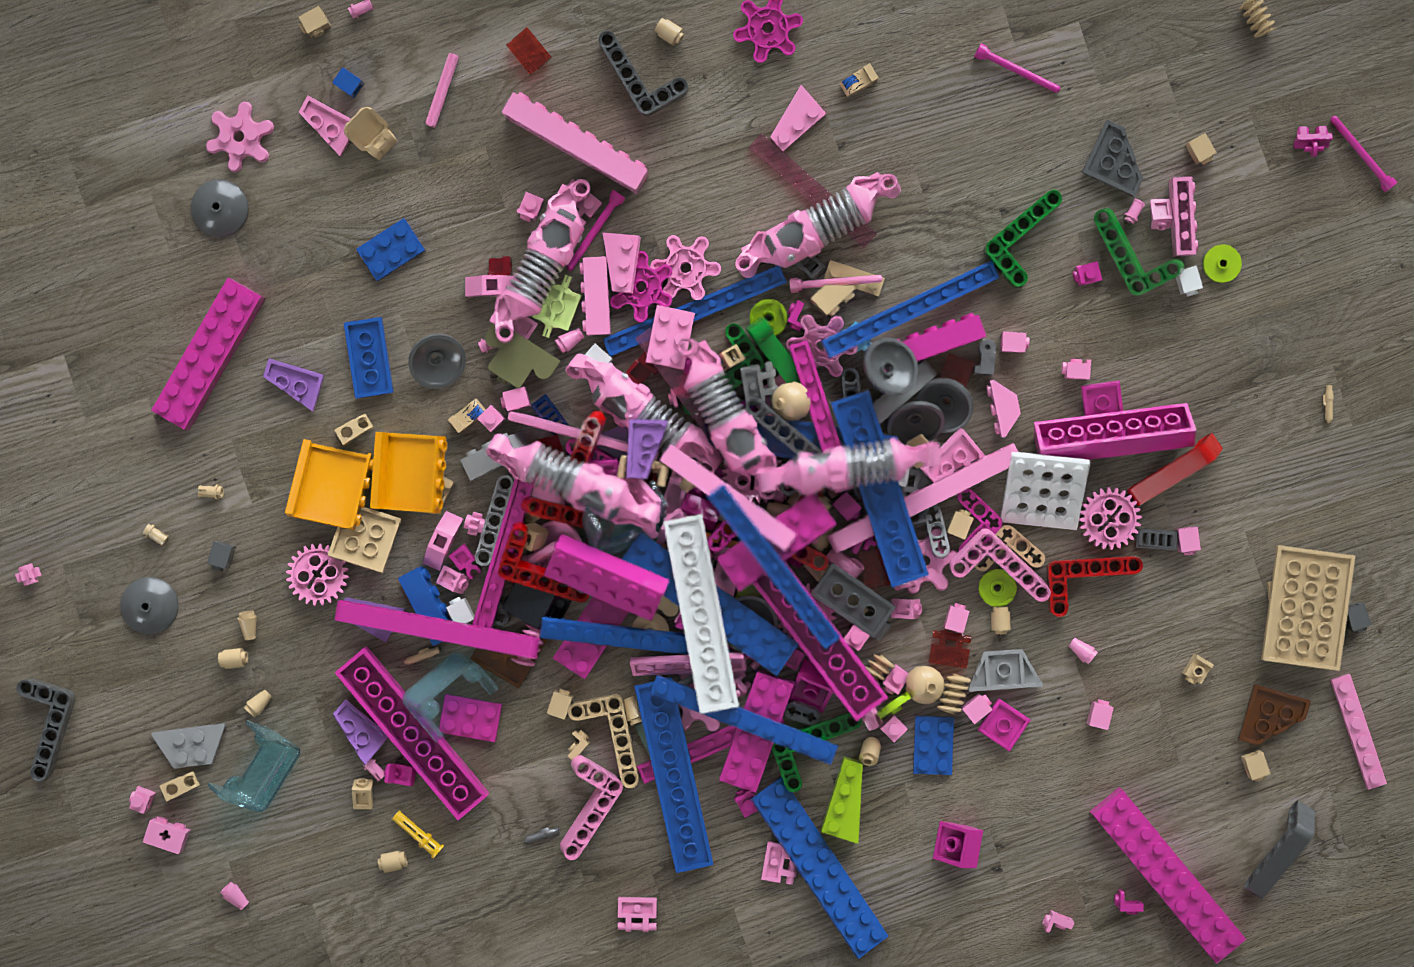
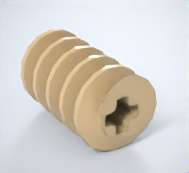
[1239,0,1278,38]
[865,654,895,686]
[937,673,971,715]

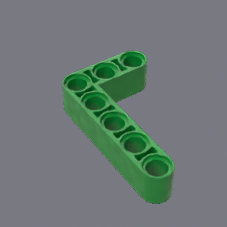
[984,190,1062,288]
[1094,208,1184,296]
[745,317,801,384]
[683,323,764,416]
[772,711,862,792]

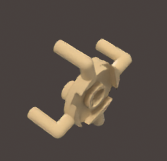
[617,455,670,487]

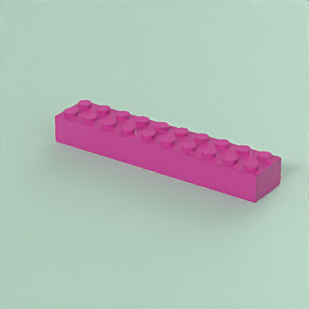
[753,561,888,721]
[335,646,490,820]
[1090,787,1246,964]

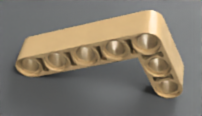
[568,694,639,788]

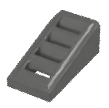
[795,256,827,280]
[1135,528,1178,551]

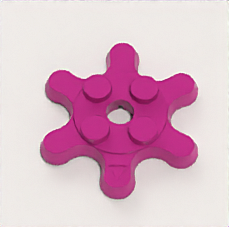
[733,0,803,63]
[610,251,673,322]

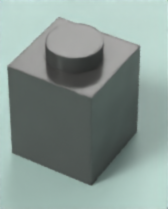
[207,541,236,571]
[1346,602,1372,633]

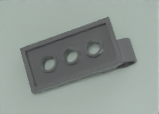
[810,562,896,642]

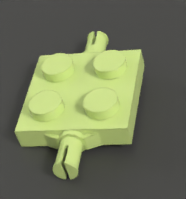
[532,275,582,338]

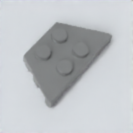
[968,649,1043,692]
[152,723,226,769]

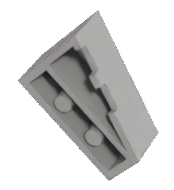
[460,432,529,481]

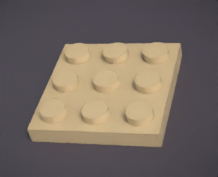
[328,507,402,574]

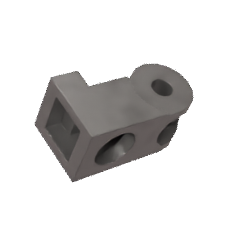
[973,339,996,376]

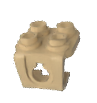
[344,107,397,160]

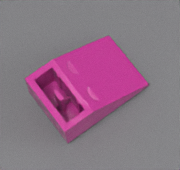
[681,468,724,532]

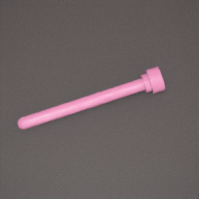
[790,275,883,293]

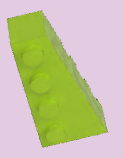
[821,756,863,844]

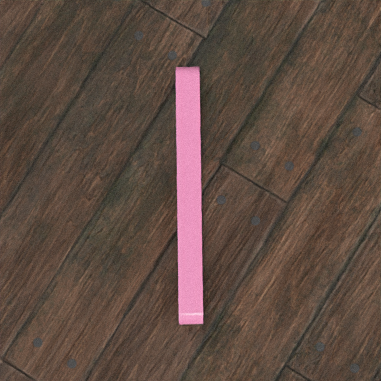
[827,443,1019,554]

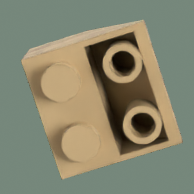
[810,285,855,318]

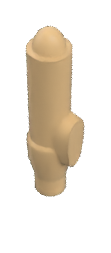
[1323,385,1334,423]
[404,647,440,665]

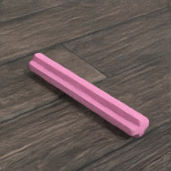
[426,53,459,127]

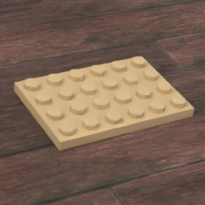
[1261,545,1355,671]

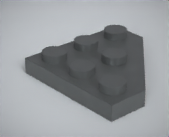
[1082,120,1143,197]

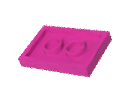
[439,694,502,742]

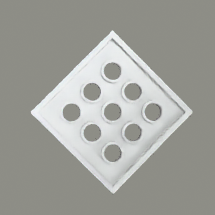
[1000,452,1090,530]

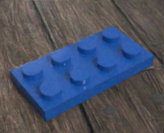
[344,317,394,399]

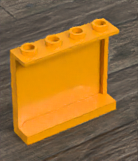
[370,432,447,513]
[285,439,373,531]

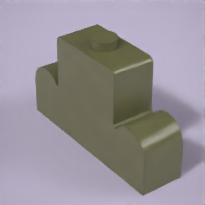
[485,323,560,388]

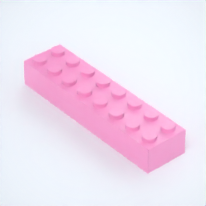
[502,92,649,195]

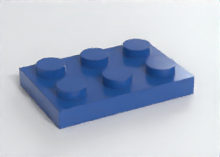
[356,218,426,282]
[913,715,954,775]

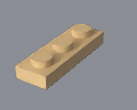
[824,260,885,297]

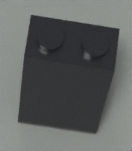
[502,582,572,630]

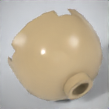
[771,382,810,421]
[905,666,945,704]

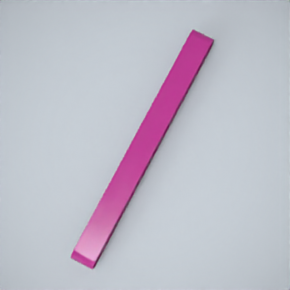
[335,600,540,658]

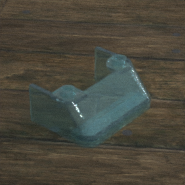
[582,480,668,555]
[402,652,499,742]
[207,720,300,812]

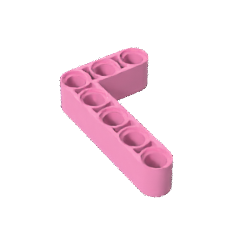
[949,529,1051,602]
[560,755,623,860]

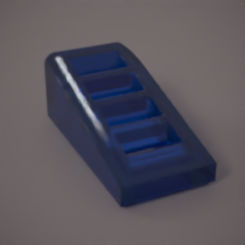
[530,394,569,436]

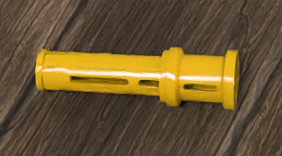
[392,810,444,859]

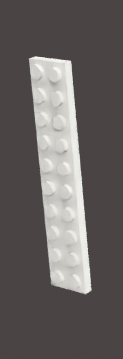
[664,514,739,714]

